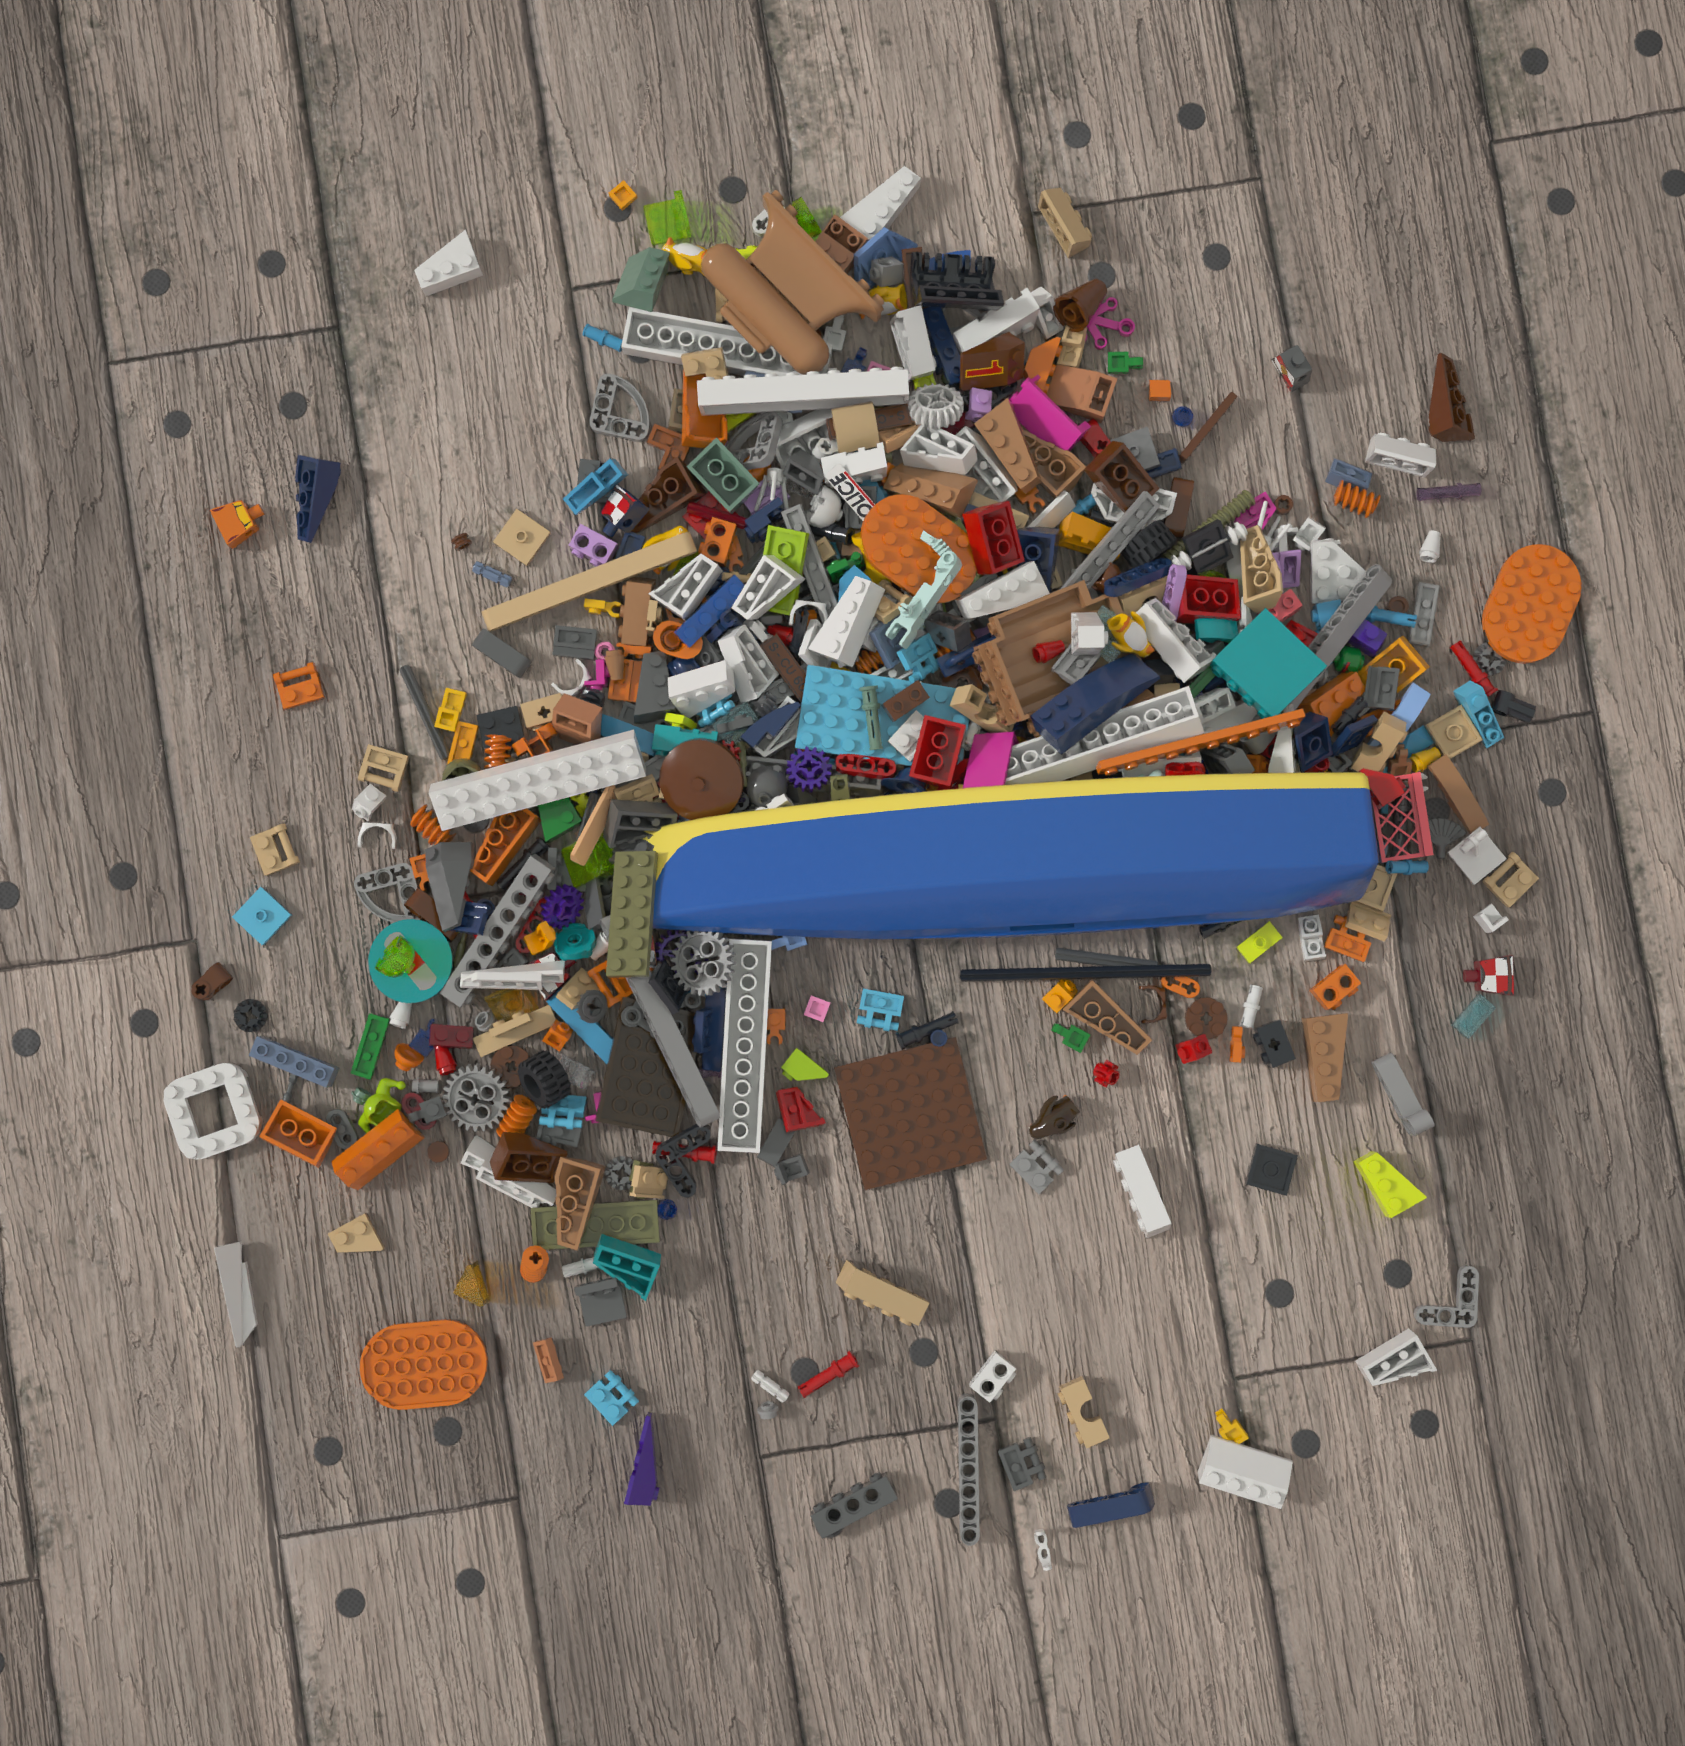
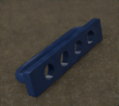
[936,633,996,677]

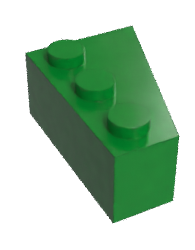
[538,797,582,844]

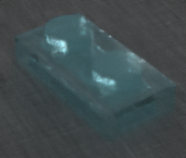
[1451,994,1496,1039]

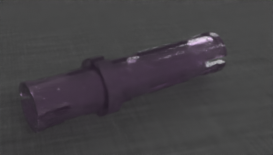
[1416,483,1482,501]

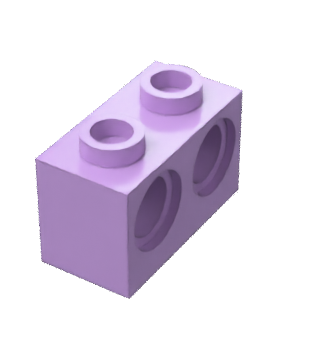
[569,524,619,567]

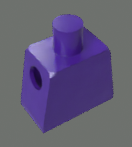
[1347,619,1388,659]

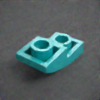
[1194,618,1238,643]

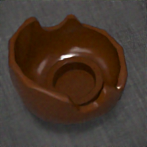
[1091,562,1121,594]

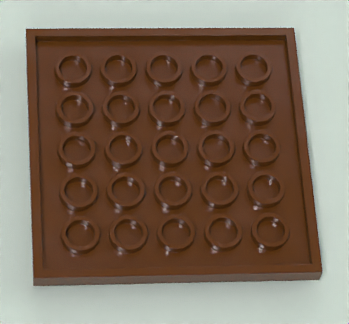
[834,1037,987,1190]

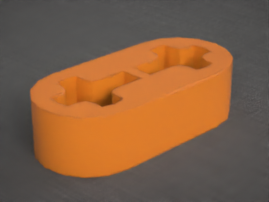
[1161,977,1200,998]

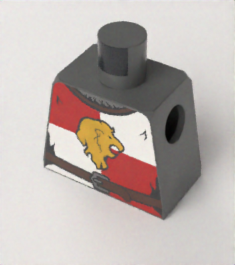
[1271,345,1312,392]

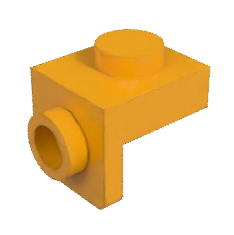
[523,921,556,955]
[1042,979,1078,1013]

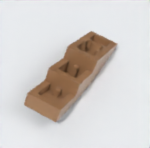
[1428,754,1489,834]

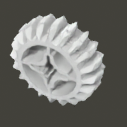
[908,383,964,429]

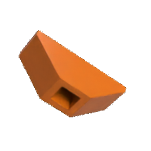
[1023,337,1063,394]

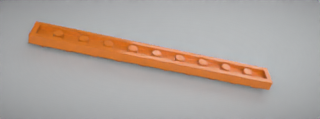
[1096,708,1305,776]

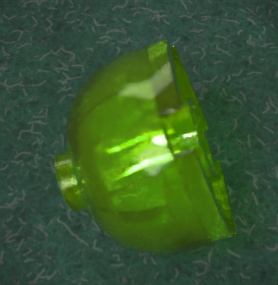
[790,197,822,238]
[375,935,415,978]

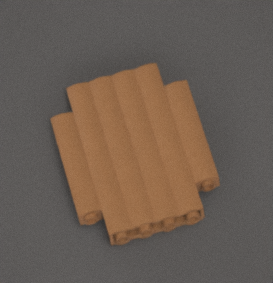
[972,580,1142,736]

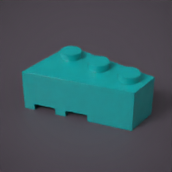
[652,724,718,757]
[593,1234,661,1301]

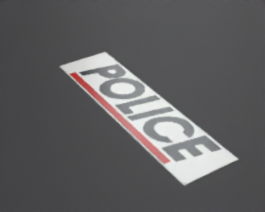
[824,463,875,521]

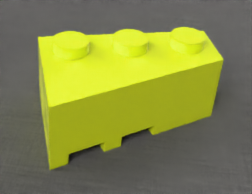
[1353,1151,1427,1218]

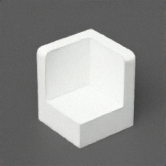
[1473,904,1509,933]

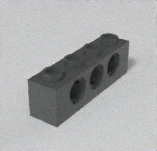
[1200,743,1255,774]
[810,1472,898,1539]

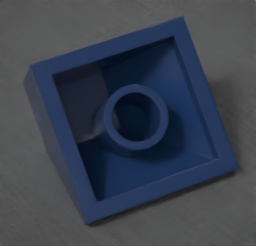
[1295,711,1333,772]

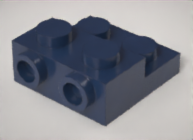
[744,497,784,544]

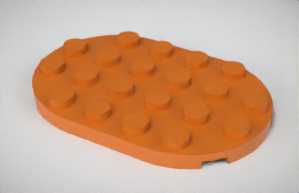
[861,494,977,604]
[1482,544,1581,664]
[360,1319,488,1410]

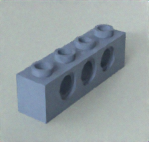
[249,1036,340,1088]

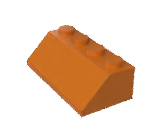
[331,1109,425,1190]

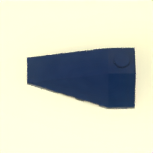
[295,455,341,543]
[1017,526,1060,593]

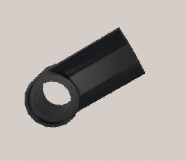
[1491,690,1536,723]

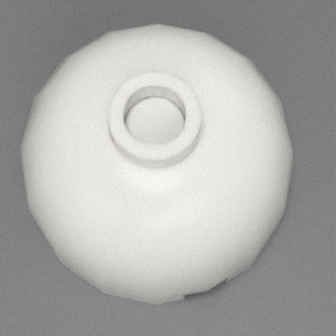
[806,485,843,528]

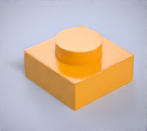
[608,180,638,211]

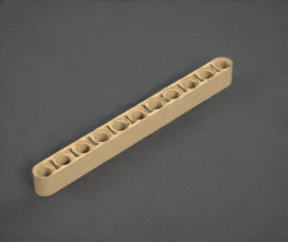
[481,532,697,632]

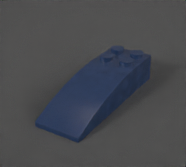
[1031,653,1160,755]

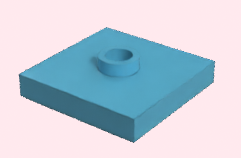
[232,887,292,946]

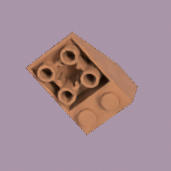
[1046,364,1117,423]
[552,693,602,745]

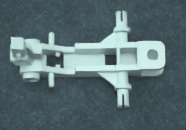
[885,530,962,649]

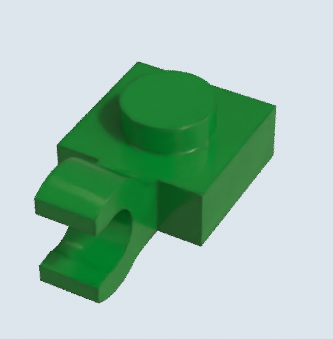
[1108,352,1143,374]
[1051,1023,1090,1053]

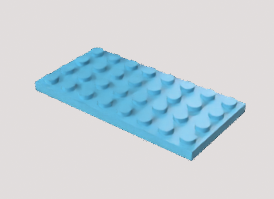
[795,665,969,766]

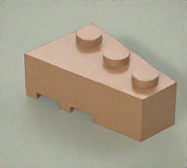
[618,577,656,646]

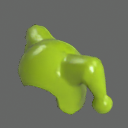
[358,1078,406,1133]

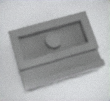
[1051,644,1101,685]

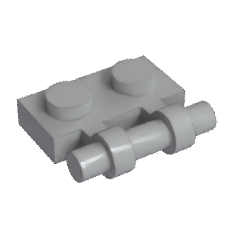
[1009,1139,1064,1194]

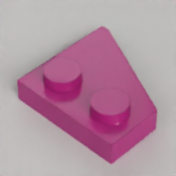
[1234,491,1276,530]

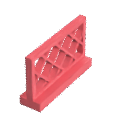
[1372,772,1434,863]

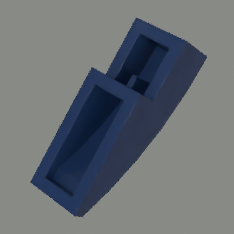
[741,702,801,749]

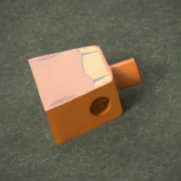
[210,500,265,549]

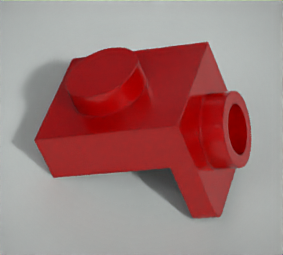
[1175,1034,1212,1064]

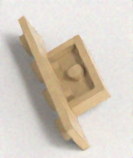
[473,1005,556,1057]

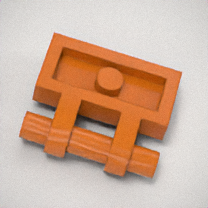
[1324,915,1371,962]

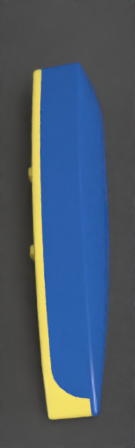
[642,772,1379,939]

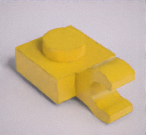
[584,598,621,618]
[1215,1408,1249,1444]

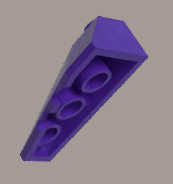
[624,1412,660,1506]

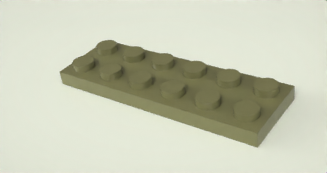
[606,851,658,978]
[531,1199,660,1250]

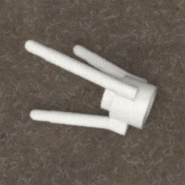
[754,468,789,512]
[1258,501,1291,551]

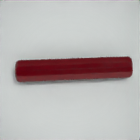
[687,502,747,529]

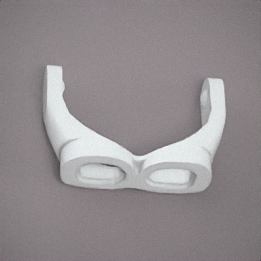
[789,600,828,625]
[551,658,593,697]
[358,822,397,849]
[1034,1529,1052,1571]

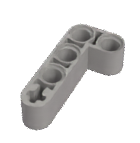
[1371,1052,1435,1136]

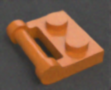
[273,662,325,710]
[587,960,633,1008]

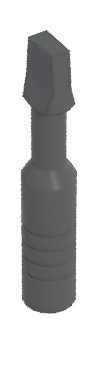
[282,1073,298,1104]

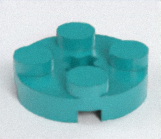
[553,923,596,961]

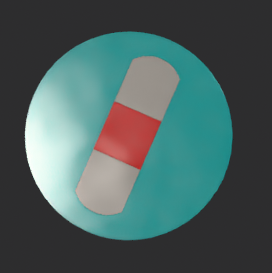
[368,919,452,1003]

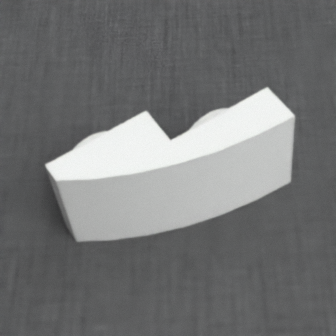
[1297,914,1326,962]

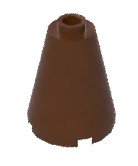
[1053,279,1107,332]

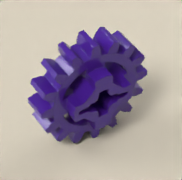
[786,746,832,792]
[541,884,584,929]

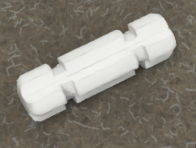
[751,1370,789,1403]

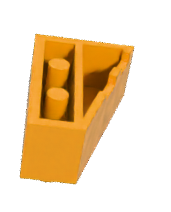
[1058,511,1120,562]

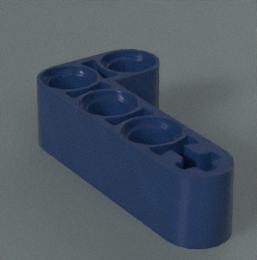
[1067,1482,1155,1528]

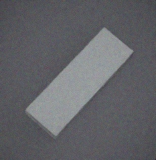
[1408,582,1440,647]

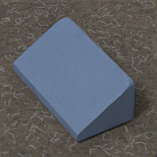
[1325,458,1372,492]

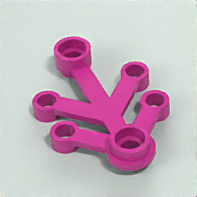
[1085,297,1135,350]

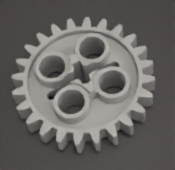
[670,931,737,996]
[442,1063,511,1132]

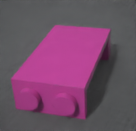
[1009,375,1091,452]
[963,732,1020,788]

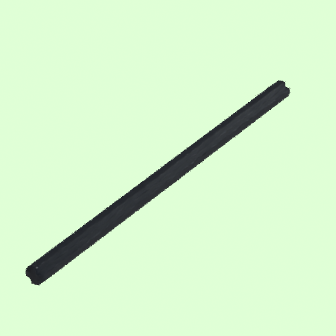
[960,964,1212,982]

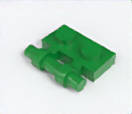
[827,552,865,585]

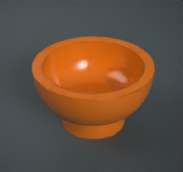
[394,1043,424,1071]

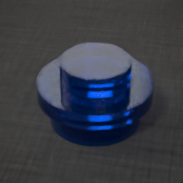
[1172,406,1193,427]
[657,1199,677,1220]

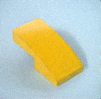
[434,688,467,732]

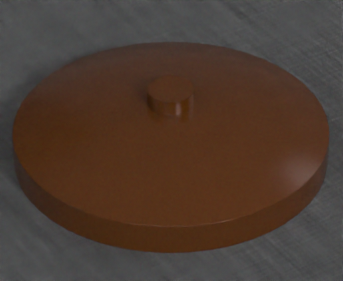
[659,738,744,820]

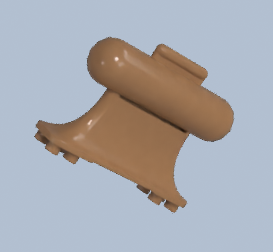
[701,190,884,375]

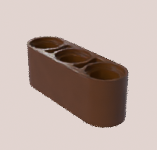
[1164,477,1194,539]
[404,888,460,942]

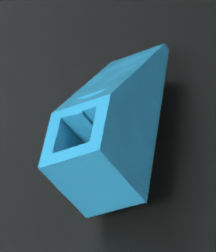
[1453,680,1504,748]

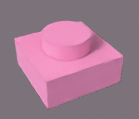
[804,995,830,1022]

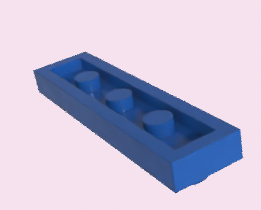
[674,575,745,648]

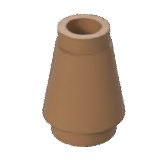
[604,649,625,680]

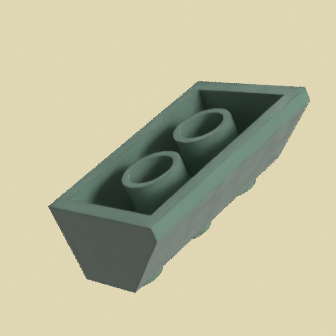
[612,247,670,312]
[686,437,760,514]

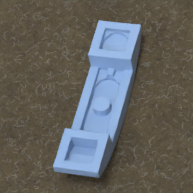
[1367,682,1431,746]

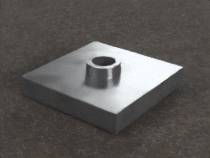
[1110,426,1161,471]

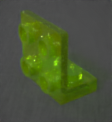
[643,190,692,246]
[561,833,614,888]

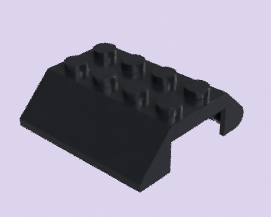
[910,252,1004,311]

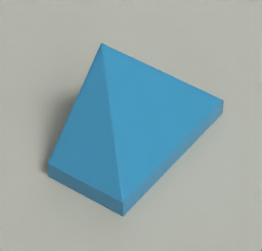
[1393,725,1434,758]

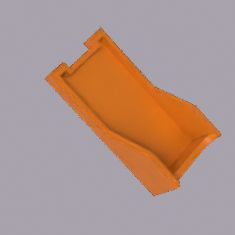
[682,369,727,448]

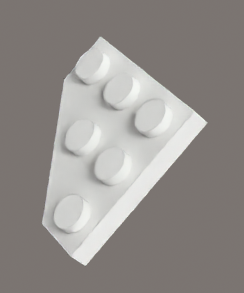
[1310,539,1366,604]

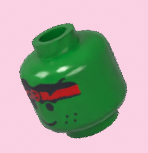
[1332,646,1364,673]

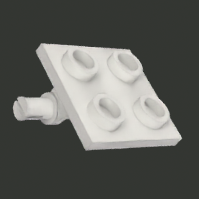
[1447,827,1506,885]

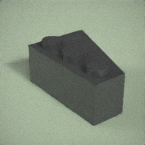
[634,651,675,724]
[603,799,678,848]

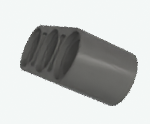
[471,628,532,679]

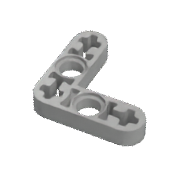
[1413,1265,1479,1328]

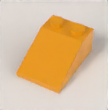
[1357,635,1430,693]

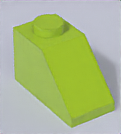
[781,1048,829,1081]

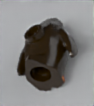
[1029,1095,1080,1139]

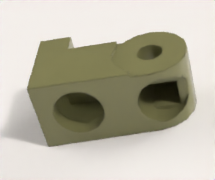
[830,774,851,801]

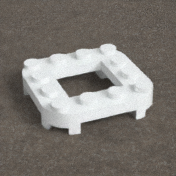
[164,1063,263,1159]

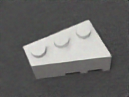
[900,424,978,475]

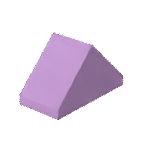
[1279,550,1301,588]

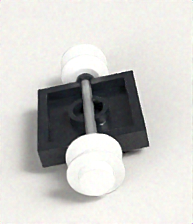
[1171,519,1248,576]

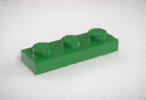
[350,1013,391,1080]

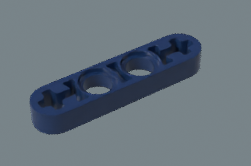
[1104,558,1172,597]

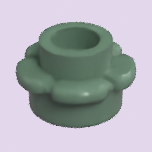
[351,1087,372,1105]

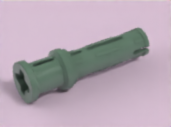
[859,685,883,750]

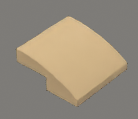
[831,401,880,453]

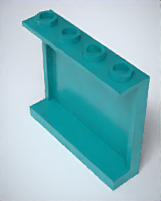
[1210,608,1327,719]

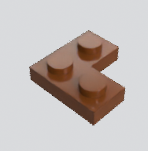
[647,424,690,470]

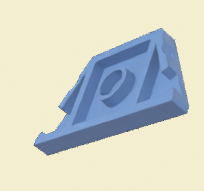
[854,227,918,291]

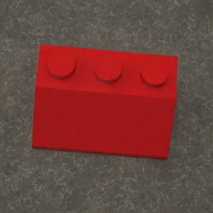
[962,501,1024,574]
[1176,575,1241,624]
[909,715,966,789]
[1358,768,1406,809]

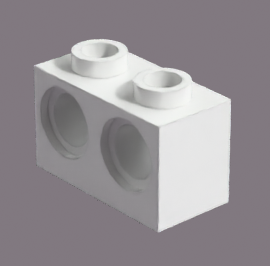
[969,1350,1016,1402]

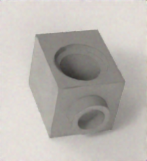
[870,256,904,287]

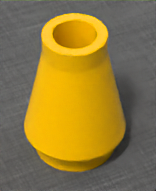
[1410,747,1441,773]

